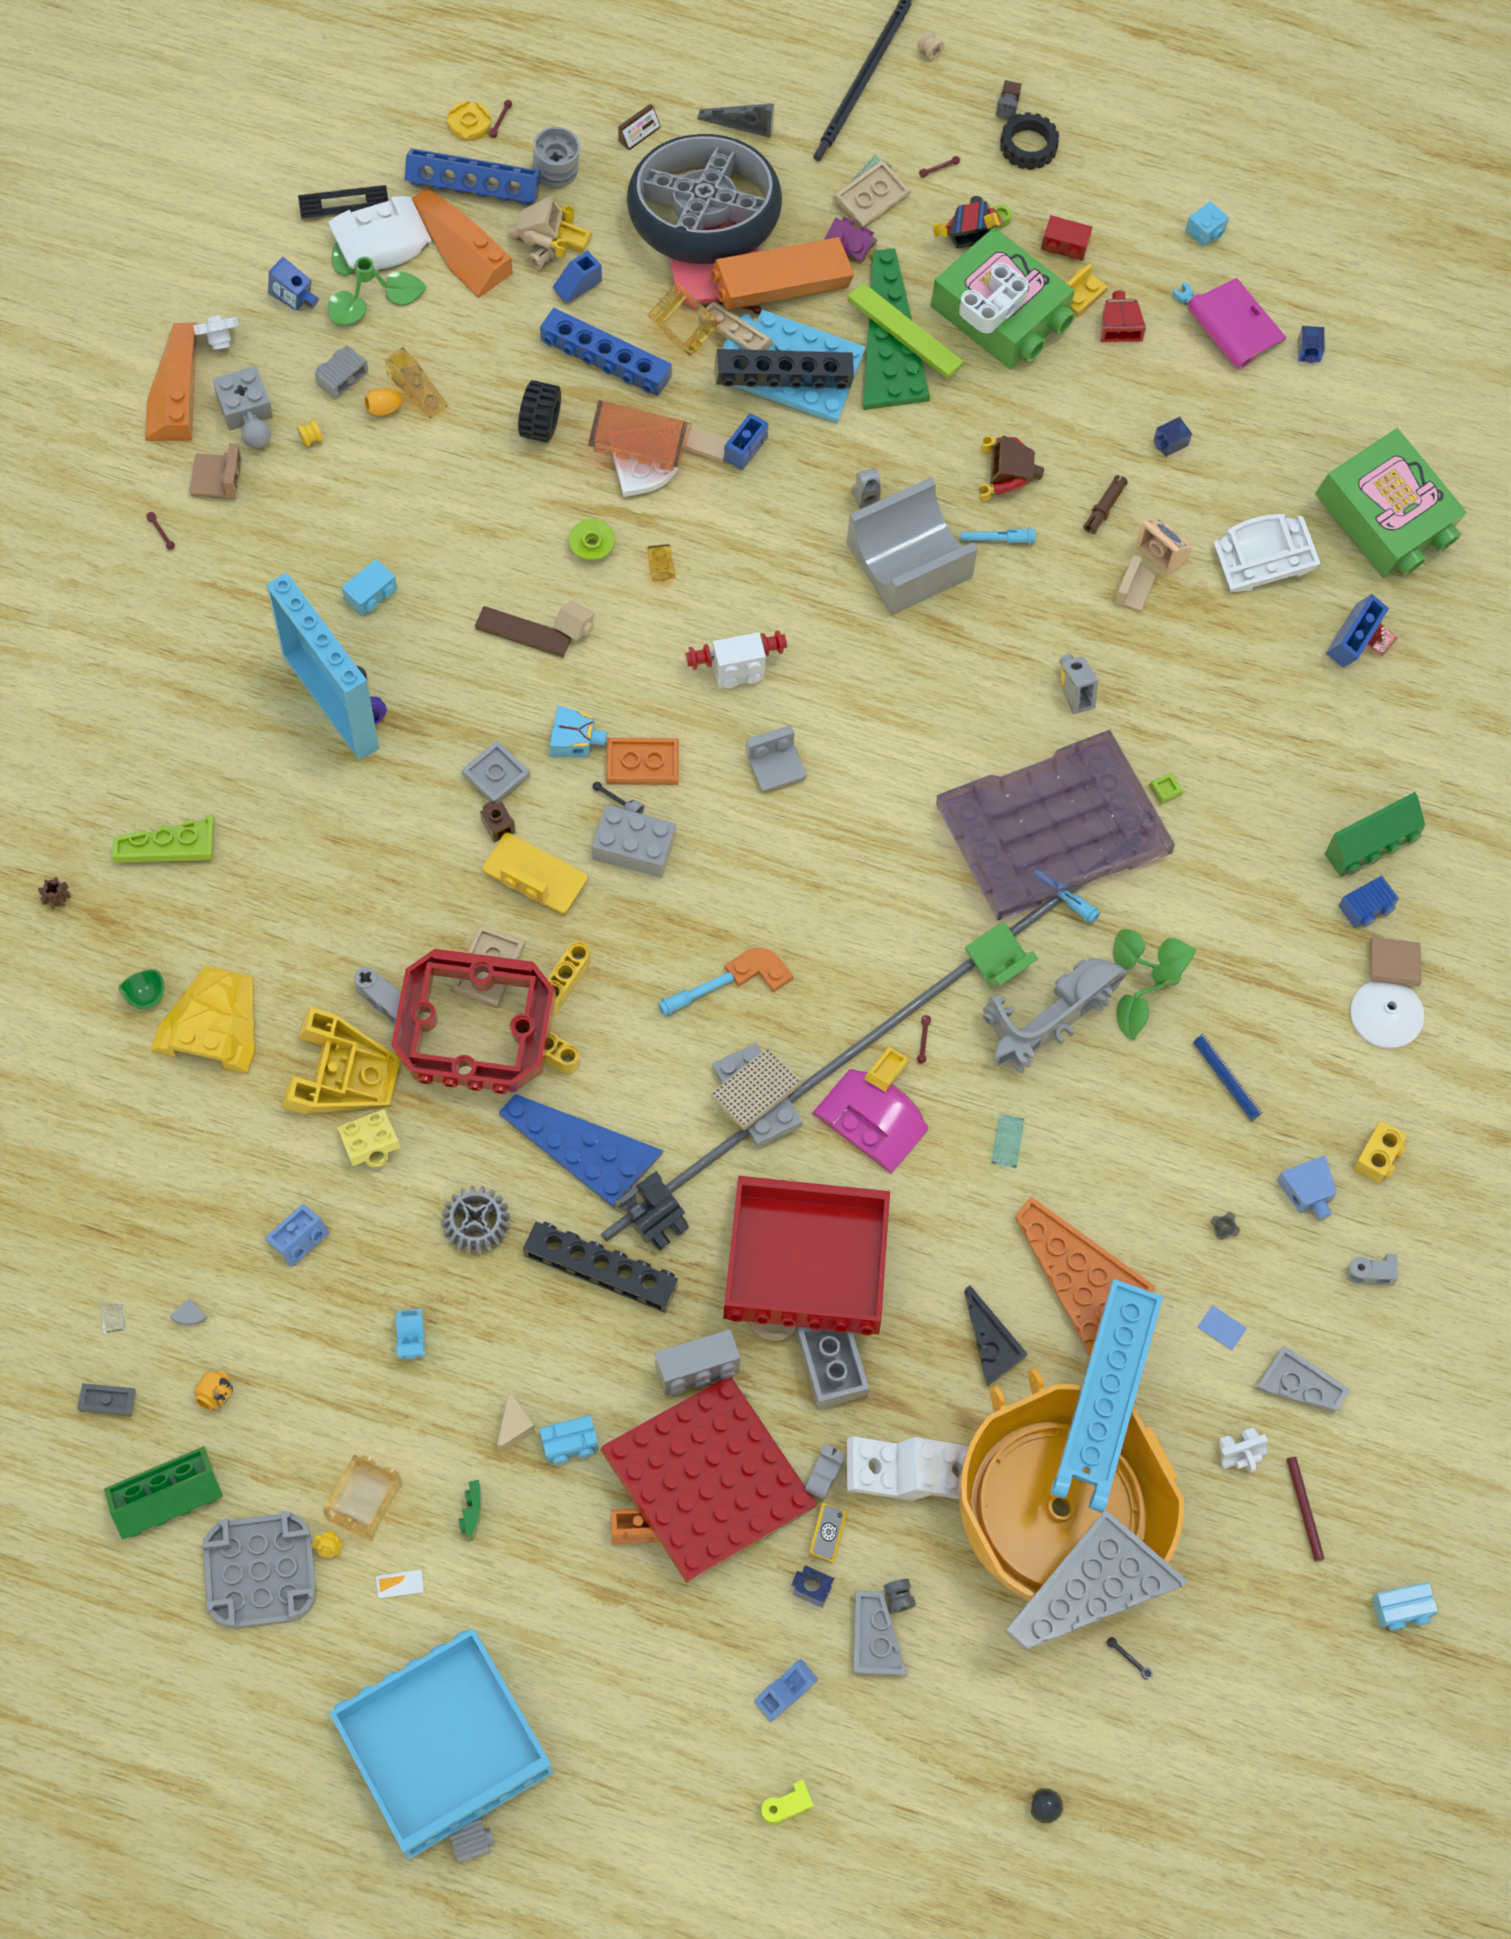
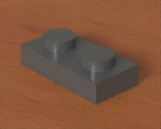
[78,1383,136,1417]

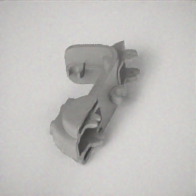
[983,958,1127,1073]

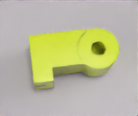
[761,1780,814,1825]

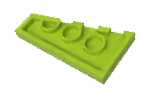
[112,814,214,863]

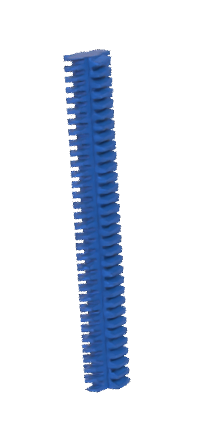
[1193,1034,1263,1121]

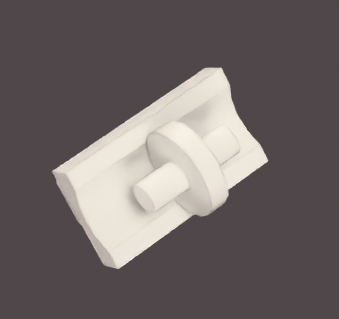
[1219,1428,1268,1473]

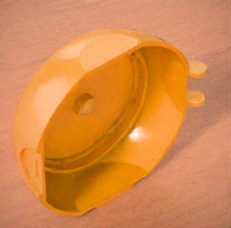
[959,1368,1184,1601]

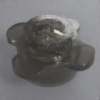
[1211,1212,1240,1240]

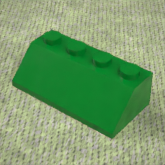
[1325,792,1425,877]
[104,1446,223,1540]

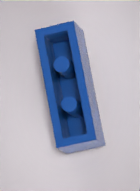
[1326,594,1389,668]

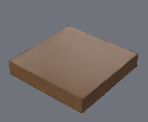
[1370,937,1421,987]

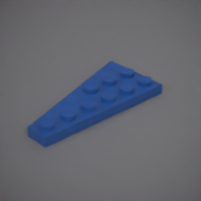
[499,1094,663,1208]

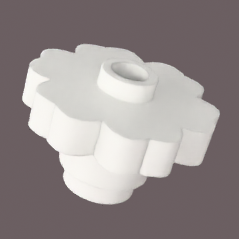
[193,315,239,350]

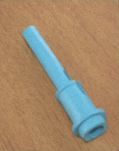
[961,527,1035,545]
[1032,869,1100,924]
[658,972,734,1016]

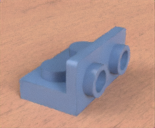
[265,1204,329,1266]

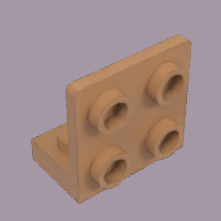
[190,443,242,499]

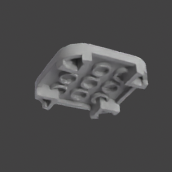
[202,1511,316,1629]

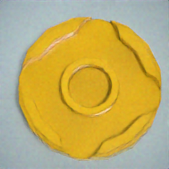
[448,101,491,141]

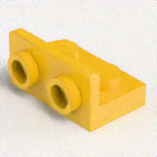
[1065,263,1108,318]

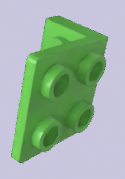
[965,922,1039,988]

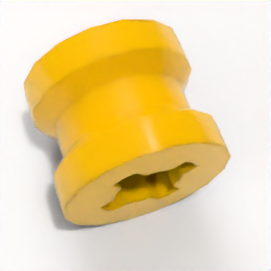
[297,419,323,448]

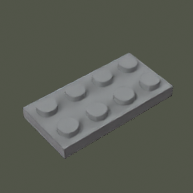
[712,1043,803,1148]

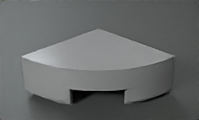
[170,1299,208,1325]

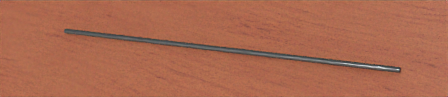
[601,835,1141,1241]

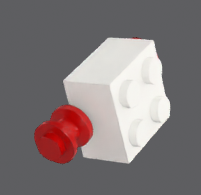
[685,630,787,688]

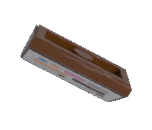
[618,104,660,150]

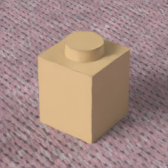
[554,600,595,641]

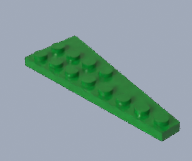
[863,248,930,410]

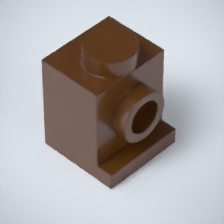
[480,801,516,843]

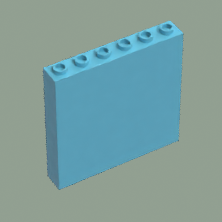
[266,573,379,761]
[329,1628,554,1860]

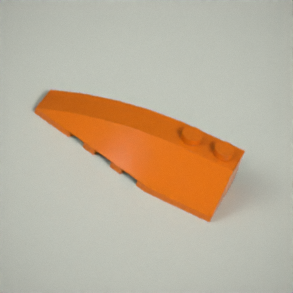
[412,188,513,298]
[145,323,197,441]

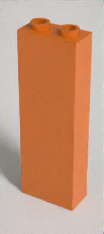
[711,237,854,310]

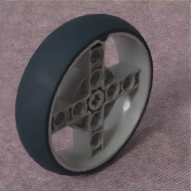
[627,134,782,264]

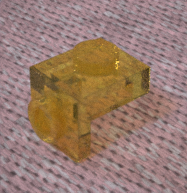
[647,544,675,581]

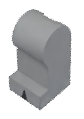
[852,468,881,508]
[1347,1254,1398,1286]
[805,1444,846,1500]

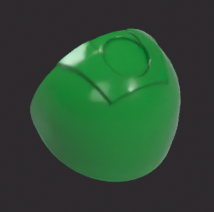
[118,969,164,1009]

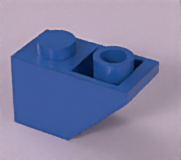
[553,250,602,304]

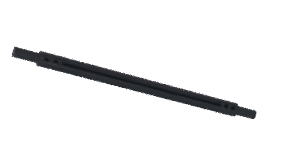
[813,0,912,161]

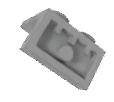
[745,725,807,792]

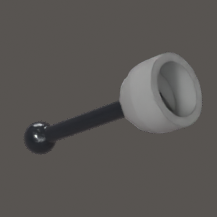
[592,782,645,814]

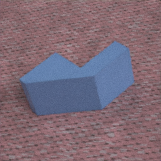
[754,1659,819,1722]

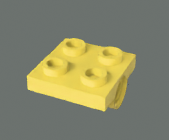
[337,1109,401,1168]

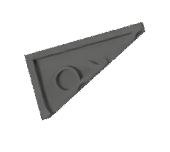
[698,103,774,138]

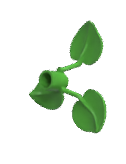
[328,242,426,325]
[1113,929,1197,1040]

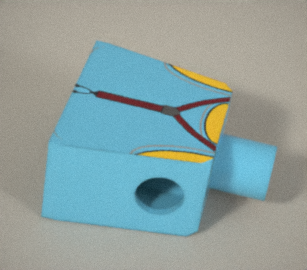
[550,706,607,757]

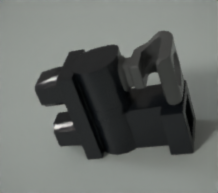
[615,1171,689,1251]

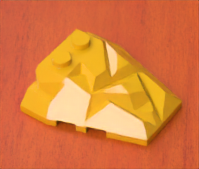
[151,965,255,1074]

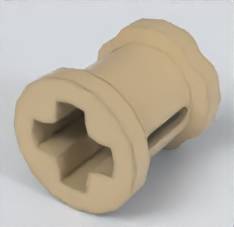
[527,246,557,271]

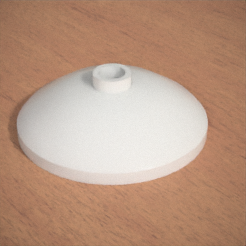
[1350,981,1424,1049]

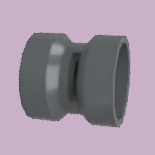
[884,1578,916,1613]

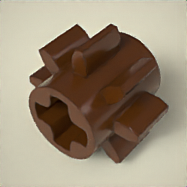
[38,877,71,909]

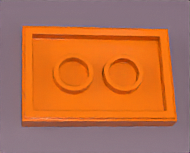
[606,738,679,785]

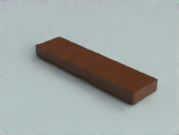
[475,606,572,658]

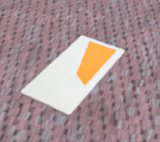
[376,1570,424,1598]

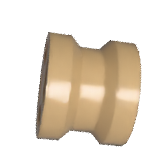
[917,31,944,60]

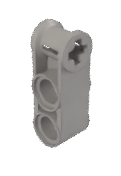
[354,967,401,1025]

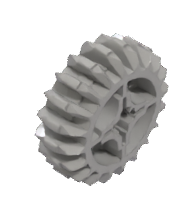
[441,1186,511,1255]

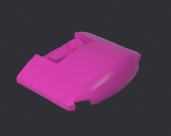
[812,1069,929,1174]

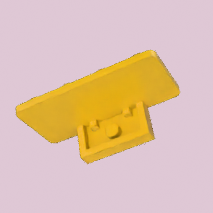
[482,833,588,914]

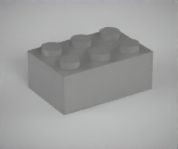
[592,805,676,878]
[796,1327,869,1410]
[655,1329,740,1396]

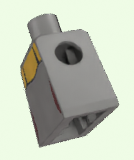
[1059,654,1099,714]

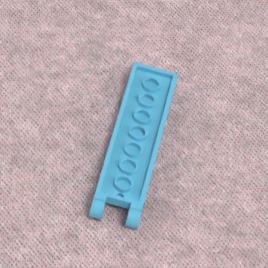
[1051,1279,1163,1513]

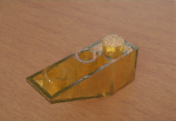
[385,347,448,419]

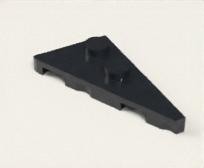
[964,1285,1028,1386]

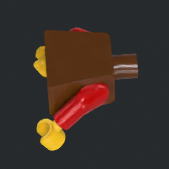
[979,435,1044,502]

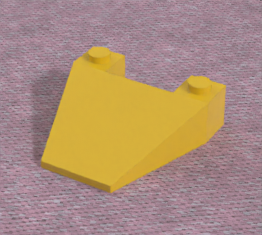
[281,1007,400,1115]

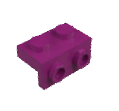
[824,217,877,262]

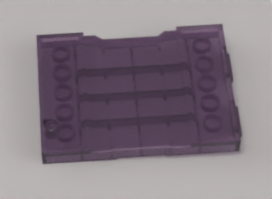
[936,730,1175,921]

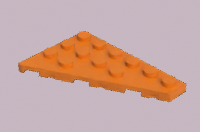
[1015,1196,1156,1356]

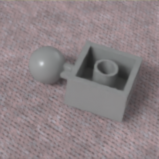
[212,366,273,449]

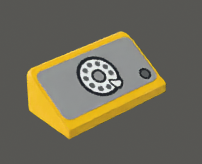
[808,1502,847,1564]

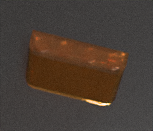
[588,400,692,471]

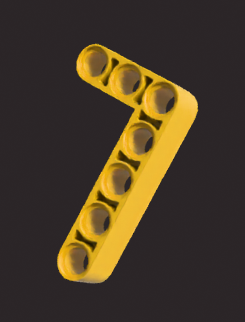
[516,942,590,1074]

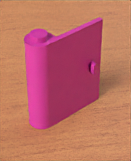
[1187,278,1287,370]

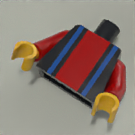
[932,196,1003,249]

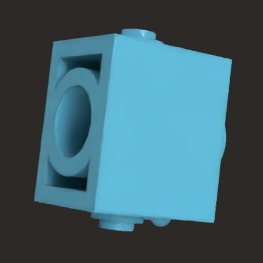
[1185,201,1229,247]

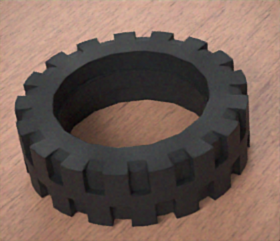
[1000,112,1059,170]

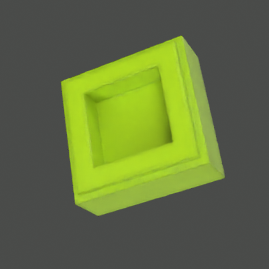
[1149,773,1183,805]

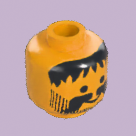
[194,1370,233,1411]

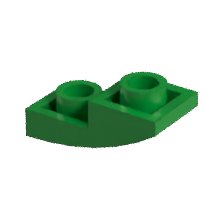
[459,1480,482,1541]

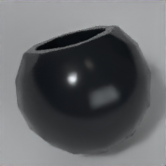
[1031,1788,1063,1824]

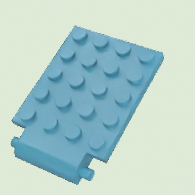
[722,310,865,424]

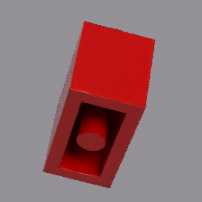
[1041,215,1093,261]

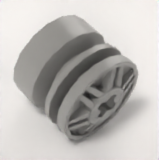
[532,127,580,188]

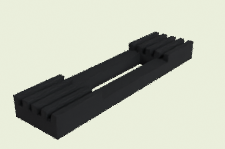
[298,185,389,218]

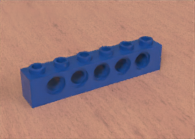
[404,148,541,204]
[540,307,672,397]

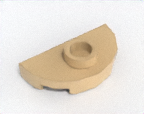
[750,1322,798,1342]

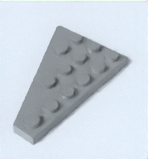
[1004,1510,1187,1650]

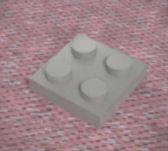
[462,741,530,803]

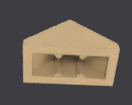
[497,1394,534,1452]

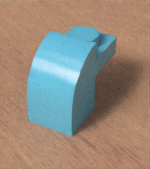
[396,1308,426,1359]

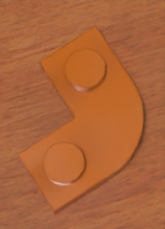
[724,948,793,992]

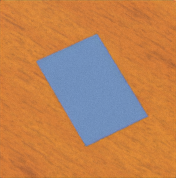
[1198,1305,1247,1350]

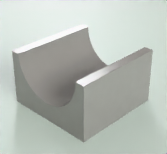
[847,478,978,615]

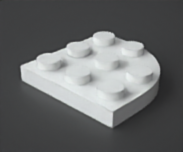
[608,422,681,497]

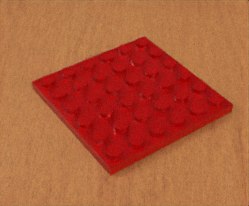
[600,1377,817,1583]

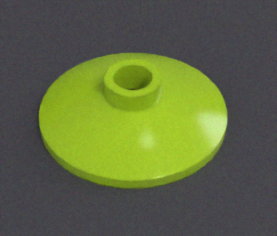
[569,519,615,561]

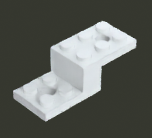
[847,1436,969,1501]

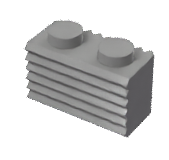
[315,345,368,399]
[450,1815,494,1864]

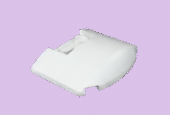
[328,196,432,270]
[1214,514,1321,592]

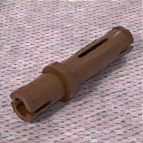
[1083,475,1128,534]

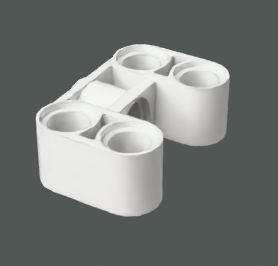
[959,263,1029,333]

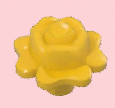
[311,1530,344,1558]

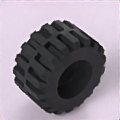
[518,380,561,443]

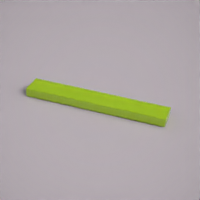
[848,283,964,379]

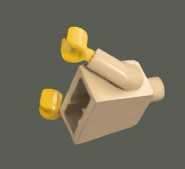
[509,196,574,258]

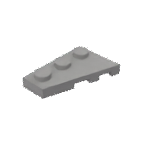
[1255,1346,1350,1413]
[853,1591,908,1676]

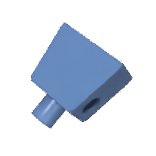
[1277,1155,1336,1220]

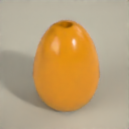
[364,388,403,416]

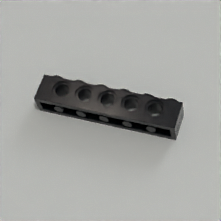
[715,349,854,389]
[523,1221,678,1313]

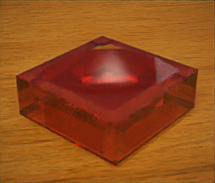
[1368,623,1398,656]

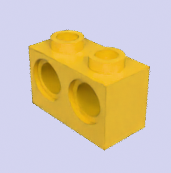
[1353,1120,1407,1184]

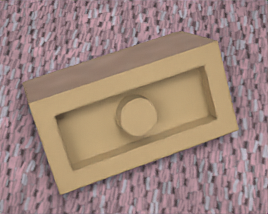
[1115,554,1156,612]

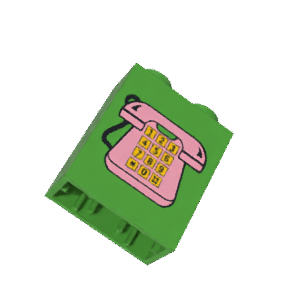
[931,227,1076,369]
[1315,427,1467,578]

